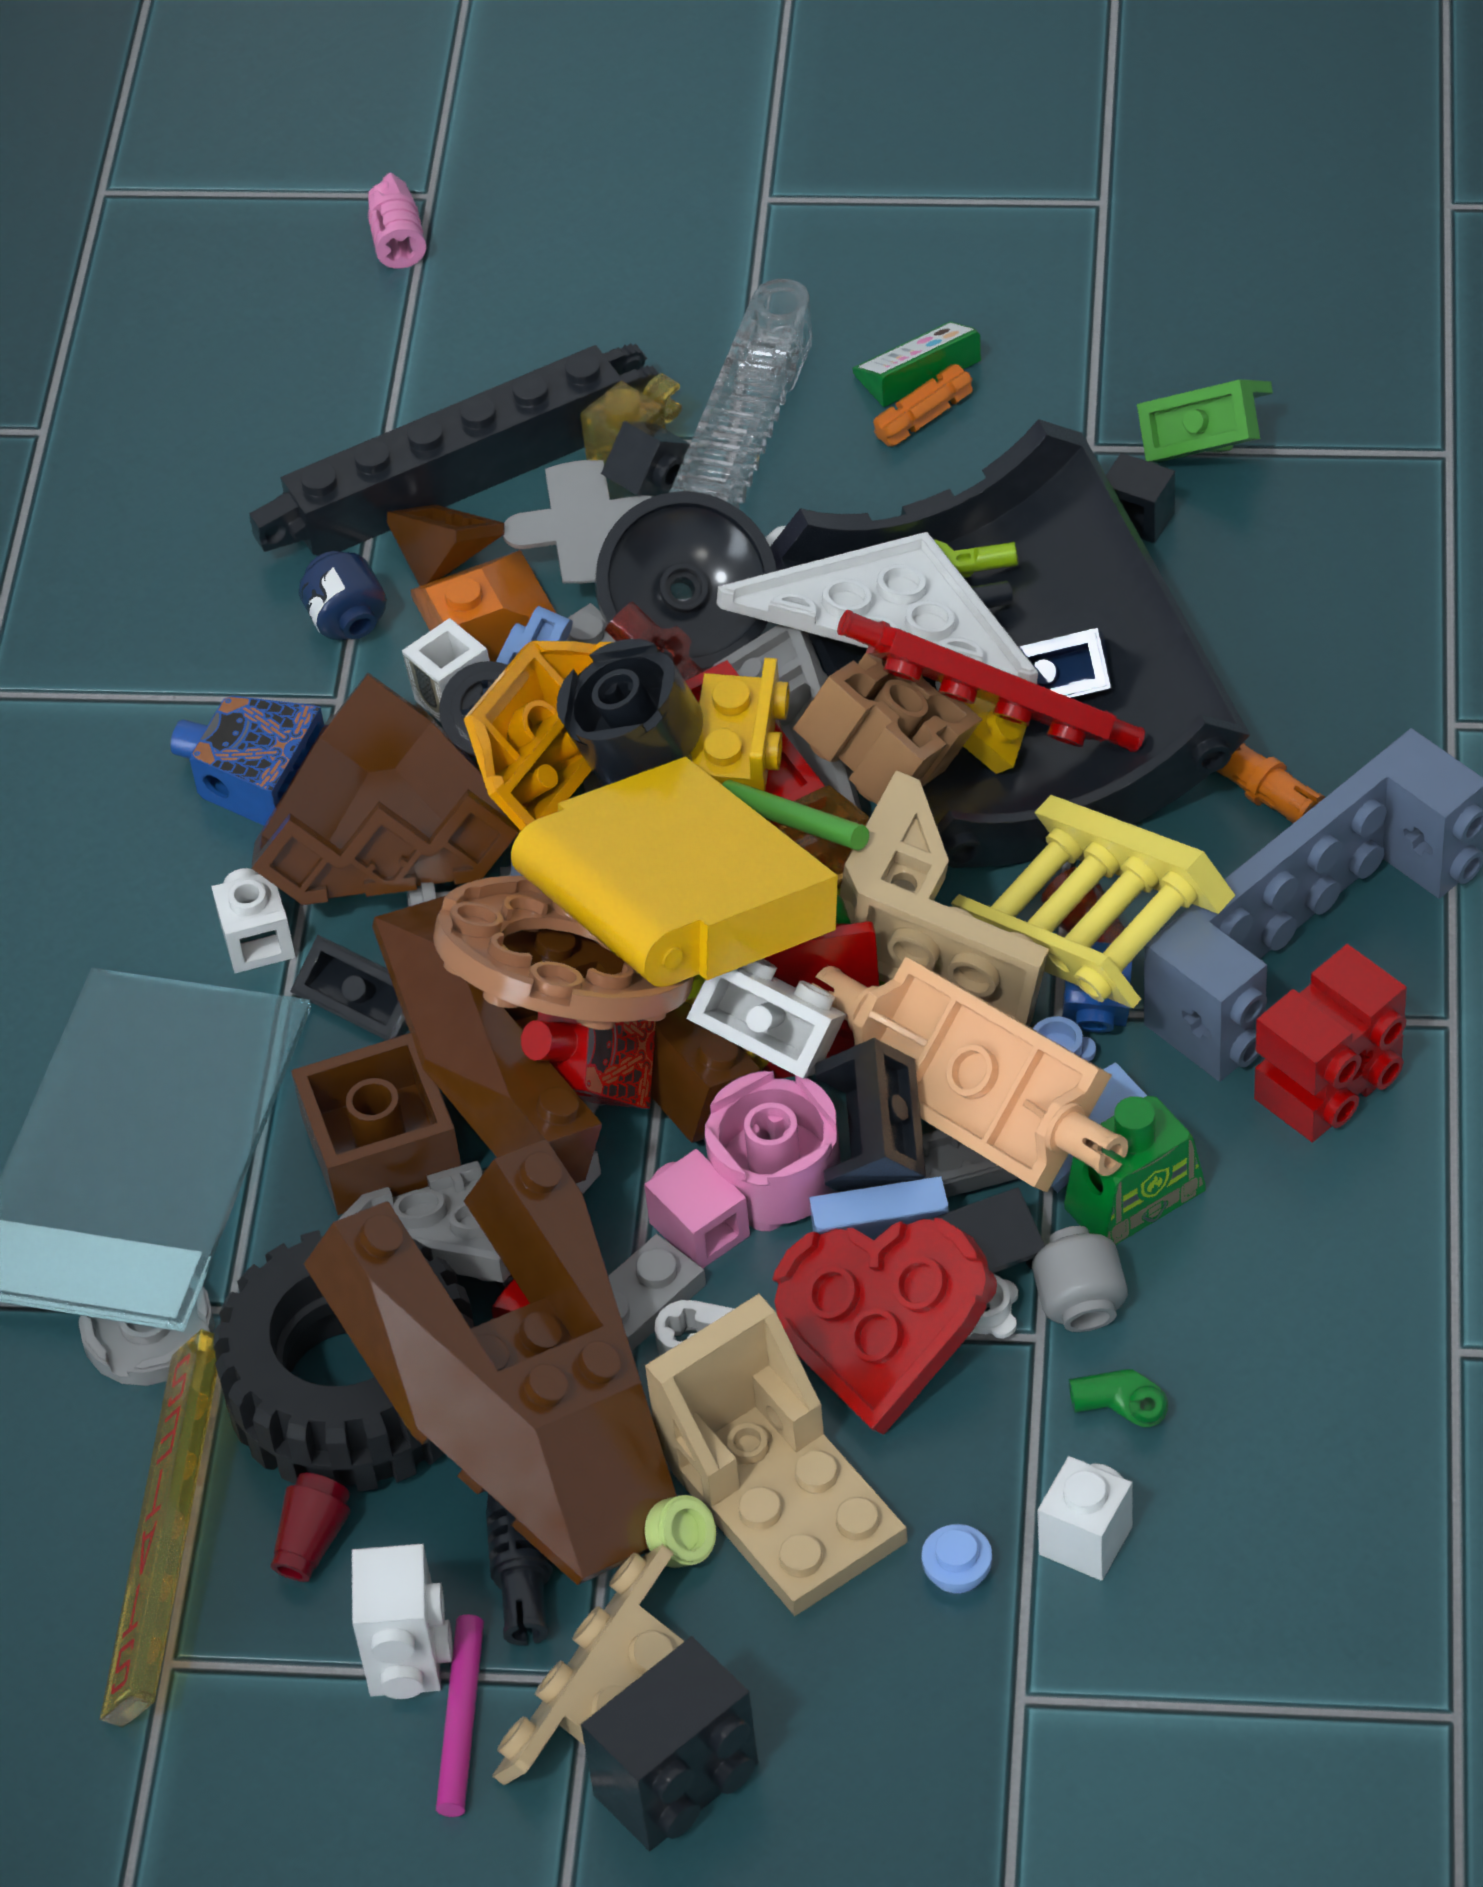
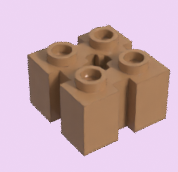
[793,653,982,804]

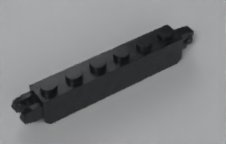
[249,343,664,556]

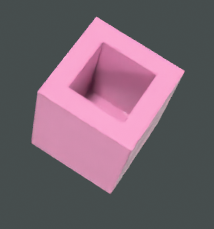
[644,1148,750,1268]

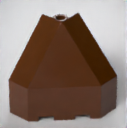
[251,672,519,905]

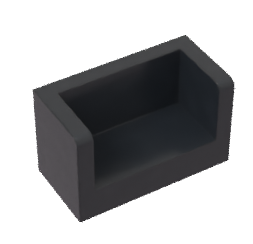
[815,1038,926,1192]

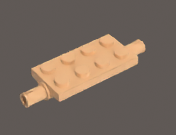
[812,956,1128,1192]

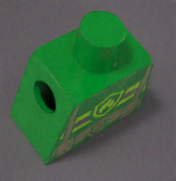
[1064,1096,1206,1245]

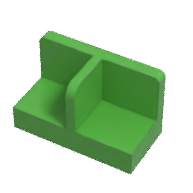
[1137,379,1273,463]

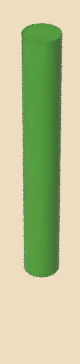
[722,780,869,851]

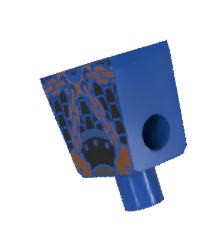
[171,696,324,826]

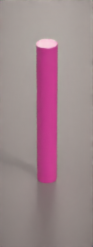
[436,1614,484,1817]

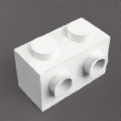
[686,959,847,1079]
[352,1544,453,1699]

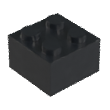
[581,1636,758,1852]

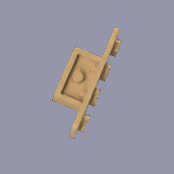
[492,1544,684,1785]

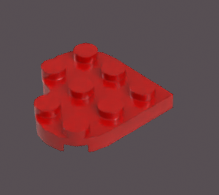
[772,1218,997,1435]

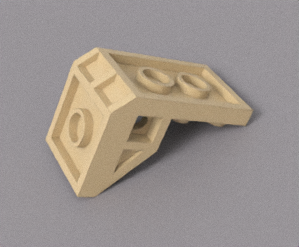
[839,770,1049,1026]
[645,1294,908,1616]

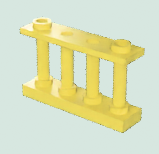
[951,795,1235,1009]

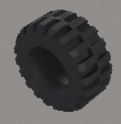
[213,1230,475,1492]

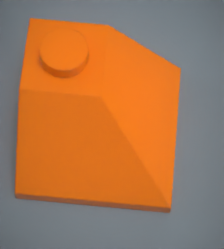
[411,550,556,662]

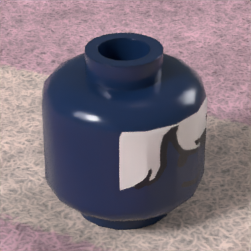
[298,551,387,640]

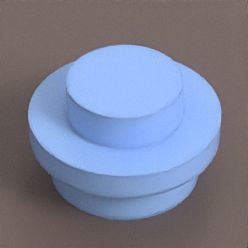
[922,1524,992,1593]

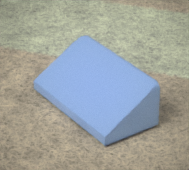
[809,1176,949,1240]

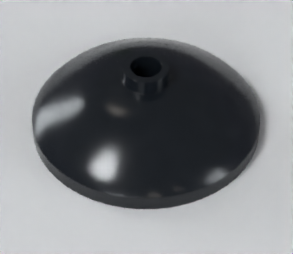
[595,491,777,672]

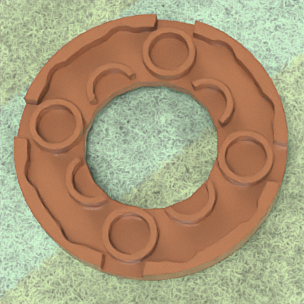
[433,876,695,1030]

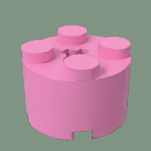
[705,1071,841,1231]

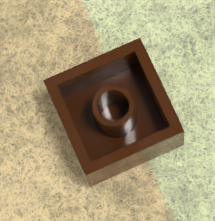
[291,1033,461,1215]

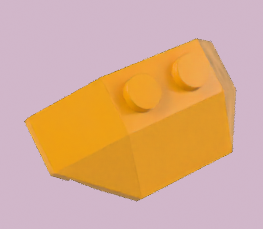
[464,641,613,831]

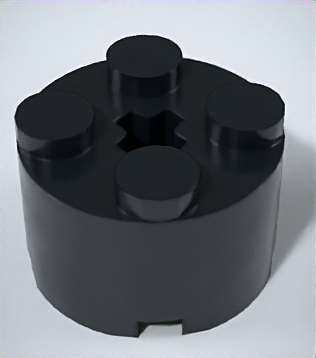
[557,639,703,786]

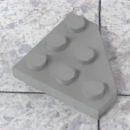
[338,1151,601,1282]

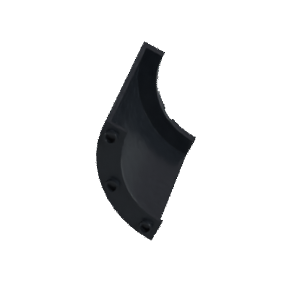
[770,419,1250,868]

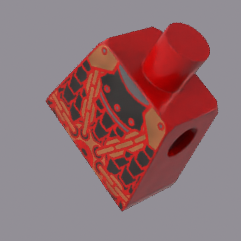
[521,1012,656,1108]

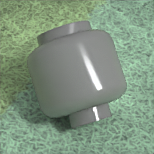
[1032,1226,1128,1332]

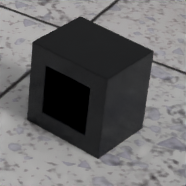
[601,420,690,496]
[1106,453,1175,544]

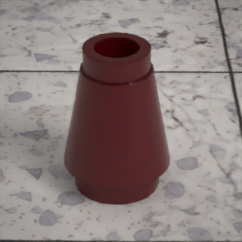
[270,1473,351,1582]

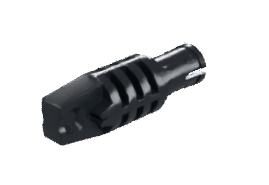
[486,1493,553,1646]

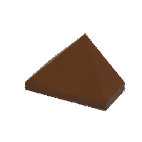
[387,505,504,586]

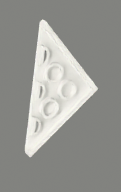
[717,532,1038,684]

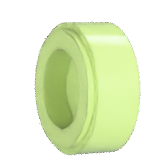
[645,1495,716,1568]

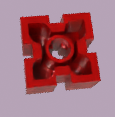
[1254,944,1407,1143]

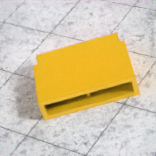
[511,756,838,987]

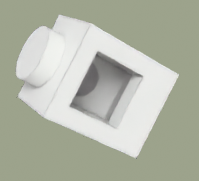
[211,868,296,974]

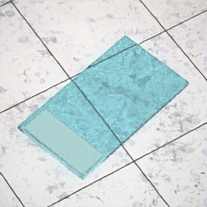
[0,968,311,1332]

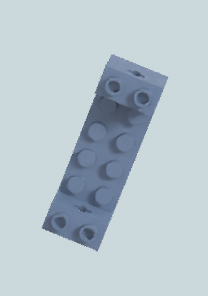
[1144,728,1483,1082]

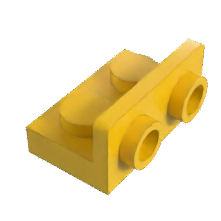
[691,657,790,791]

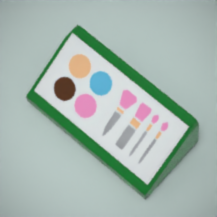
[853,321,981,408]

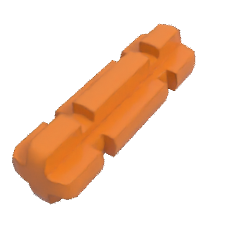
[873,364,973,447]

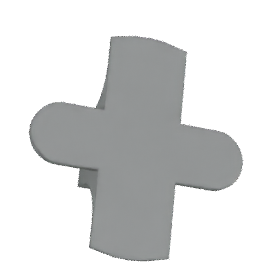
[503,460,652,584]

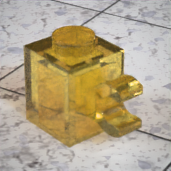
[581,373,682,465]

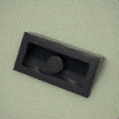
[290,935,409,1040]

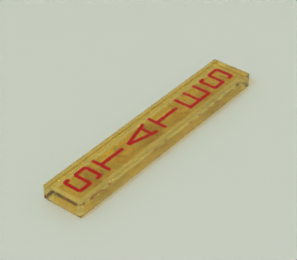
[100,1329,218,1727]

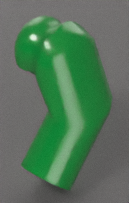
[1068,1369,1168,1427]

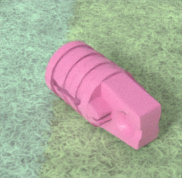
[368,173,426,269]

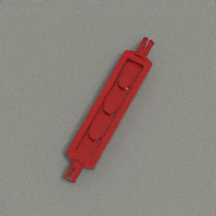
[837,610,1145,752]

